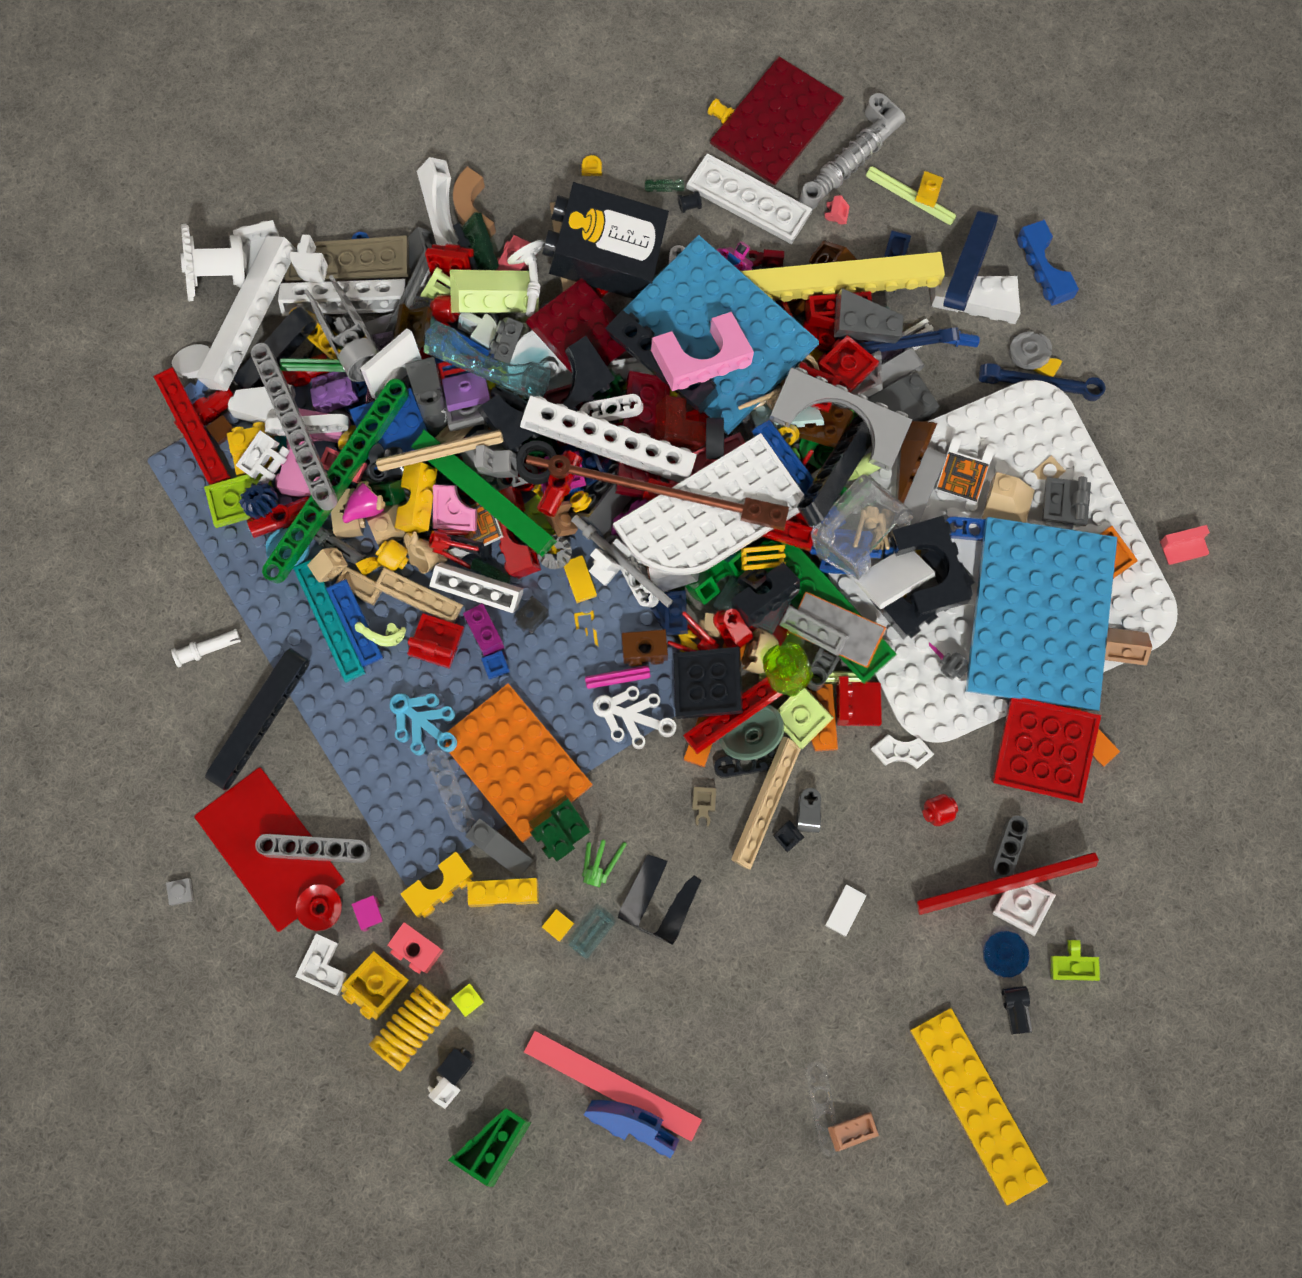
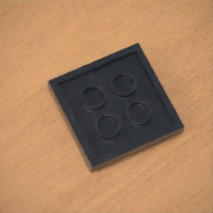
[673,647,743,719]

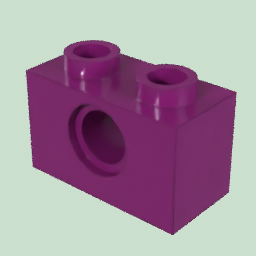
[463,603,504,657]

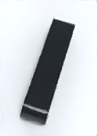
[234,307,317,389]

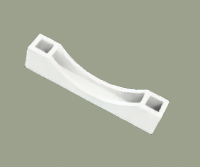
[417,157,458,245]

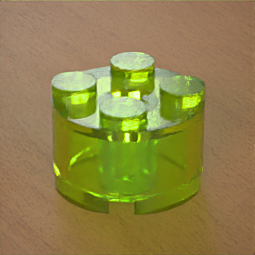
[763,642,813,696]

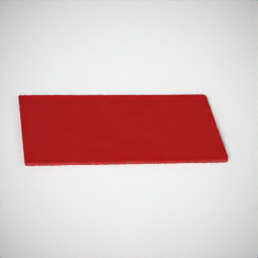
[194,767,345,932]

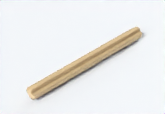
[376,430,503,471]

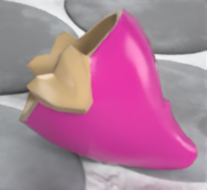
[342,481,385,523]

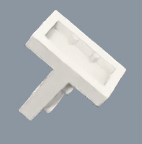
[589,538,632,586]

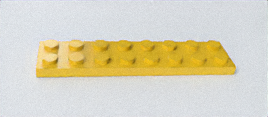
[910,1008,1048,1205]

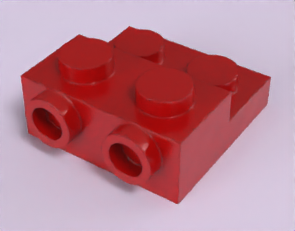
[817,335,879,393]

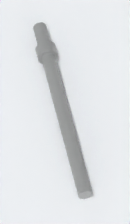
[571,515,673,607]

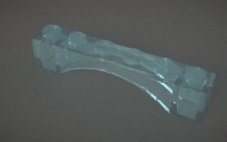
[424,321,551,398]

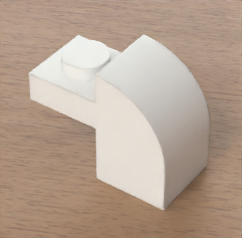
[290,235,328,283]
[457,313,497,350]

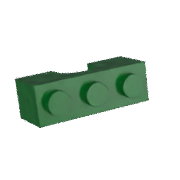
[685,549,753,605]

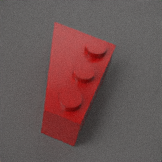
[804,291,872,331]

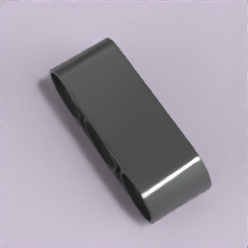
[989,816,1029,879]

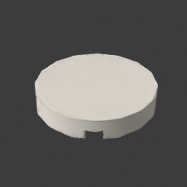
[172,344,210,378]

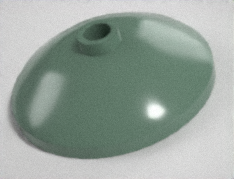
[719,705,784,760]

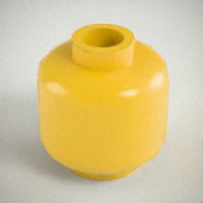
[376,540,409,572]

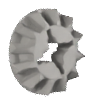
[537,534,572,569]

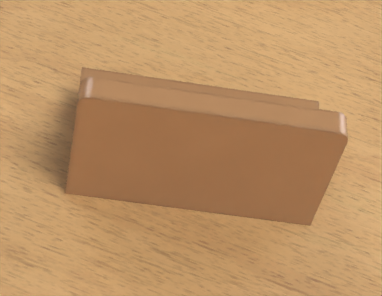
[1105,628,1152,665]

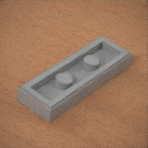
[779,605,848,656]

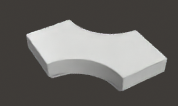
[871,734,934,769]

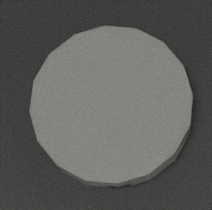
[1009,331,1052,370]

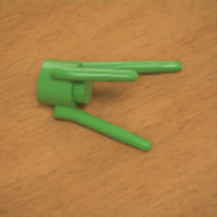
[582,839,627,888]

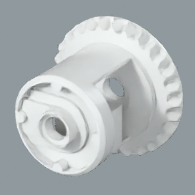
[180,224,247,301]

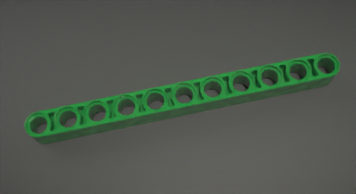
[262,379,409,583]

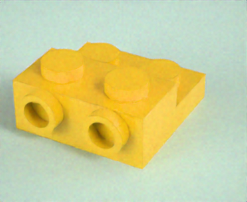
[227,422,280,477]
[341,951,409,1020]

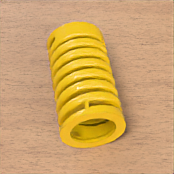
[369,984,451,1072]

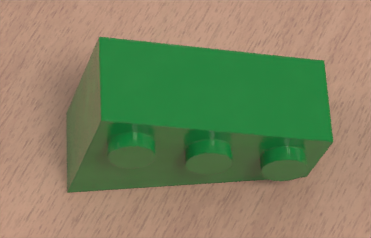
[448,1108,532,1187]

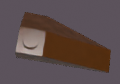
[787,240,857,315]
[895,421,937,514]

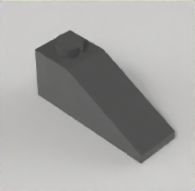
[465,818,533,878]

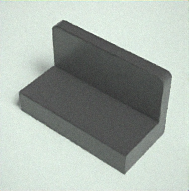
[408,227,436,273]

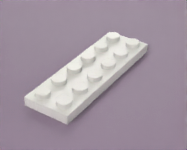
[686,153,812,244]

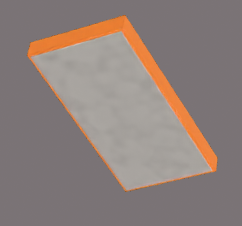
[787,592,887,668]

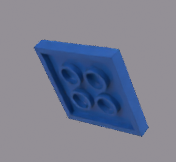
[350,388,428,471]

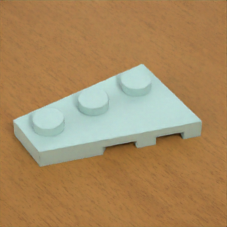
[750,404,824,429]

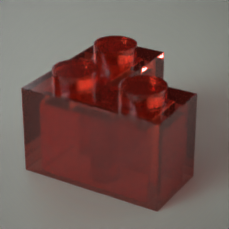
[656,395,706,451]

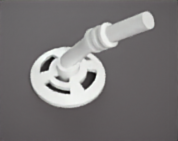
[507,240,545,317]

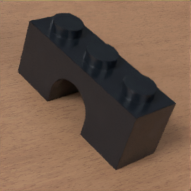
[731,562,800,627]

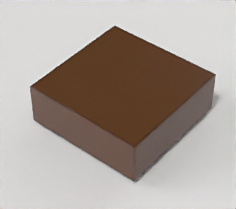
[205,415,233,445]

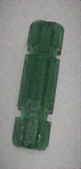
[645,179,684,192]
[470,558,512,584]

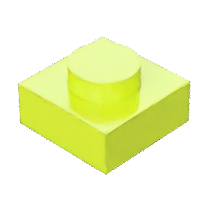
[451,983,484,1017]

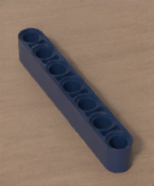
[943,210,998,311]

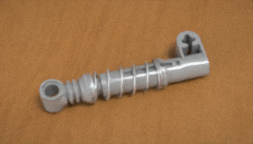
[799,93,905,209]

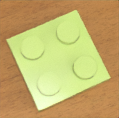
[777,685,834,749]

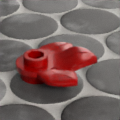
[803,321,835,352]

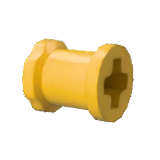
[707,98,734,124]

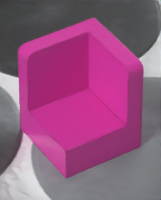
[352,895,383,932]

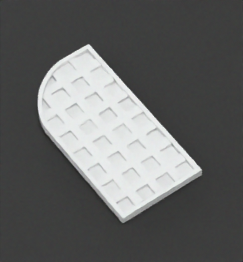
[613,434,804,575]

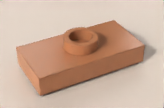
[828,1112,879,1151]

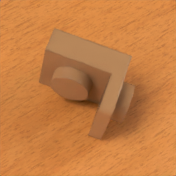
[545,501,578,537]

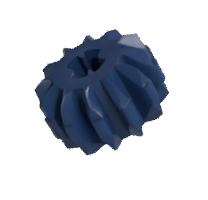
[239,481,279,519]

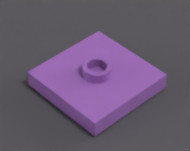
[442,370,490,412]

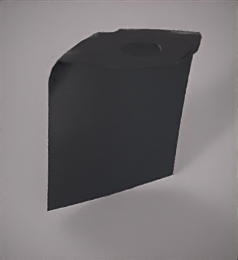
[618,855,702,945]

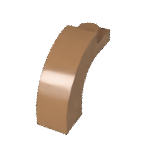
[453,166,496,238]

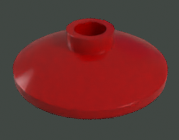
[296,884,342,931]

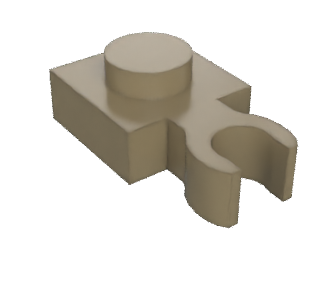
[692,787,716,827]

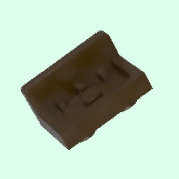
[394,303,432,348]

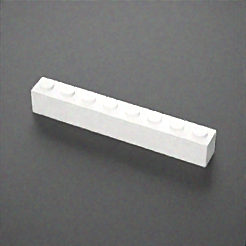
[196,236,297,391]

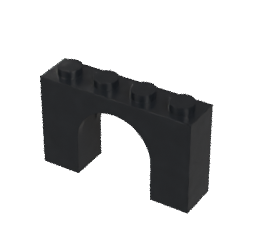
[889,516,973,618]
[870,550,974,640]

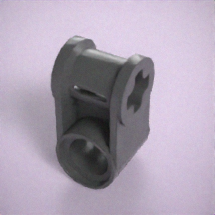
[804,647,841,691]
[796,788,821,833]

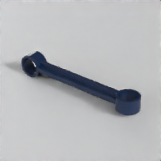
[858,327,960,354]
[979,363,1106,401]

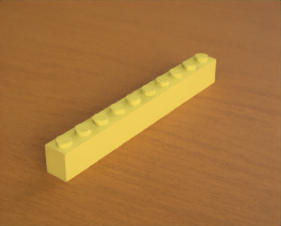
[740,252,945,302]

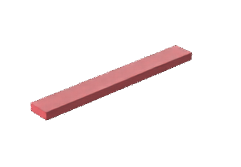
[524,1031,702,1142]

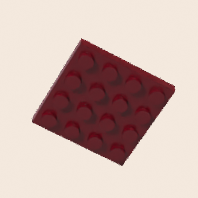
[526,278,626,373]

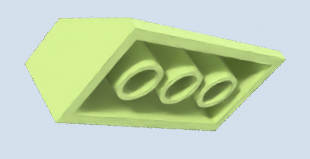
[450,270,539,313]

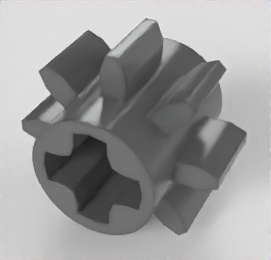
[940,652,968,680]

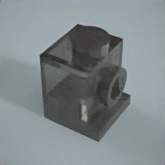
[514,595,549,634]

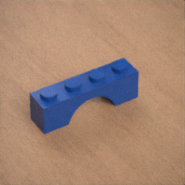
[1017,220,1079,306]

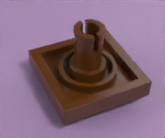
[798,405,853,448]

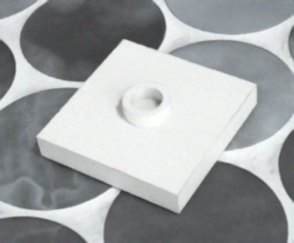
[993,873,1056,936]

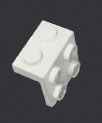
[233,220,280,275]

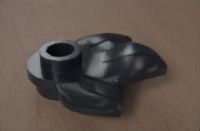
[367,443,404,482]

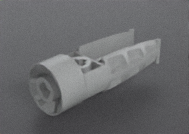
[304,275,380,382]

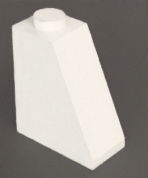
[228,384,296,423]

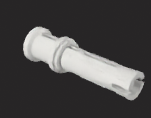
[171,629,241,668]

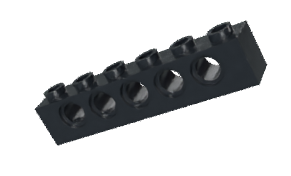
[605,310,718,414]

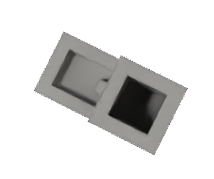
[473,445,518,478]

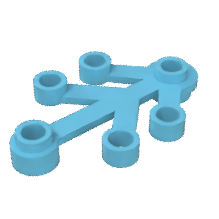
[390,693,457,756]

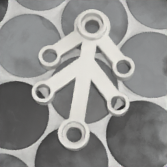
[593,686,676,749]

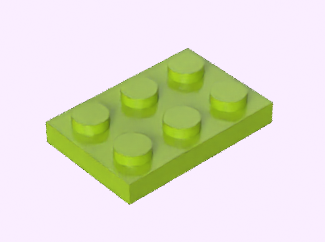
[204,473,278,528]

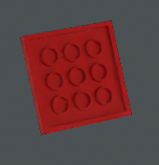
[992,697,1102,804]

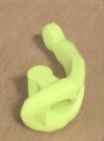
[355,622,406,647]

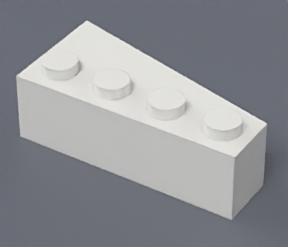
[930,276,1020,324]

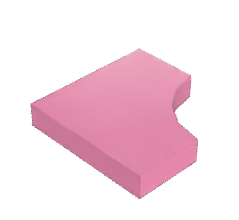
[433,484,477,531]

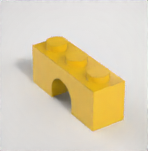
[395,462,437,533]
[400,852,474,918]
[467,878,539,907]

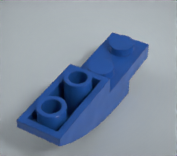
[584,1100,680,1158]

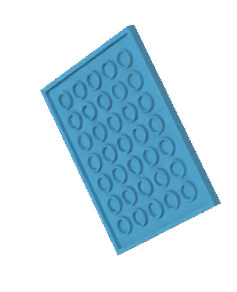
[609,235,819,434]
[965,517,1117,712]

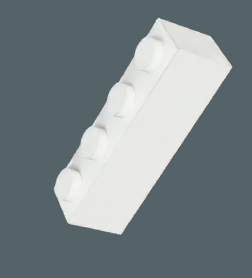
[430,562,524,613]

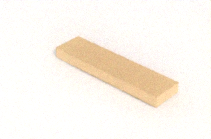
[374,567,463,623]

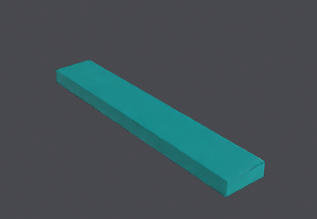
[293,558,366,683]

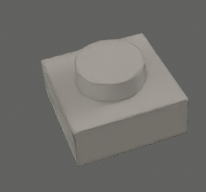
[166,878,194,906]

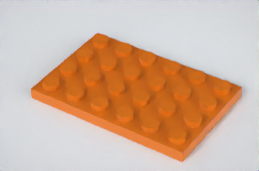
[446,683,593,843]

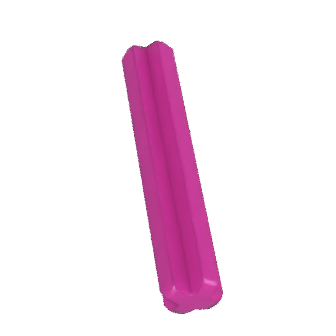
[585,666,651,689]

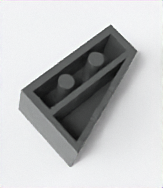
[834,288,903,344]

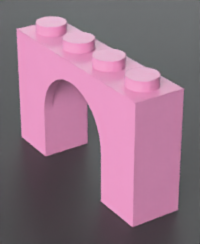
[651,312,754,391]
[275,408,352,499]

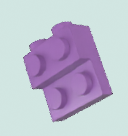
[310,372,359,413]

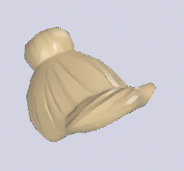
[404,531,448,574]

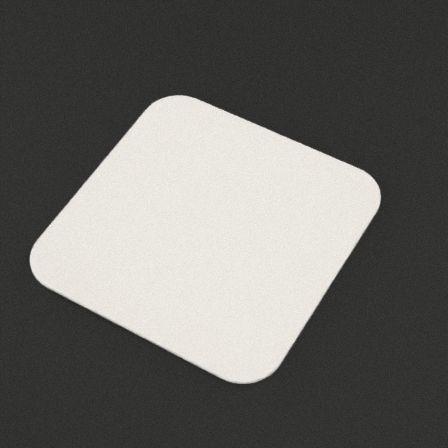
[811,380,1178,743]

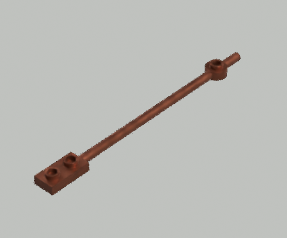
[526,455,789,531]

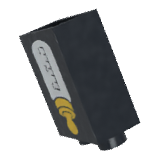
[542,182,669,299]

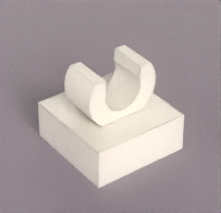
[428,1076,460,1109]

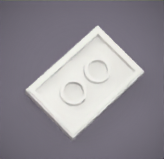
[360,329,422,400]
[854,551,935,610]

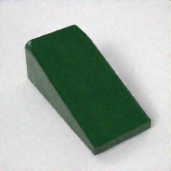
[368,480,406,506]

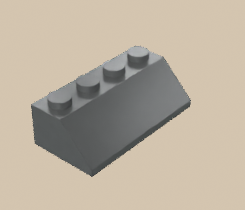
[568,459,634,535]

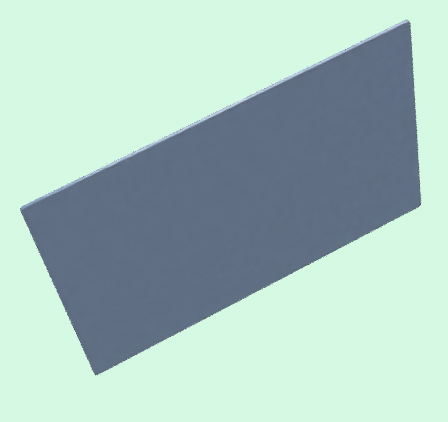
[148,299,680,886]

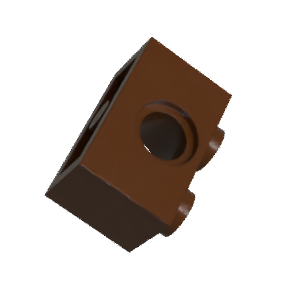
[622,629,668,666]

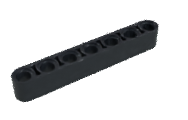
[797,415,872,526]
[205,648,310,791]

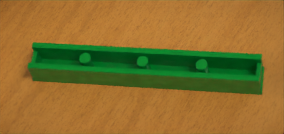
[411,430,557,558]

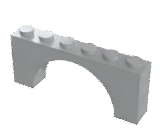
[769,367,912,471]

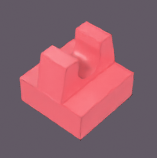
[824,195,850,225]

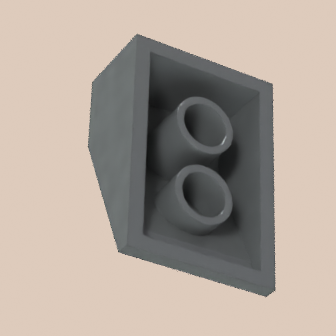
[868,373,940,422]

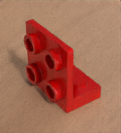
[836,676,882,726]

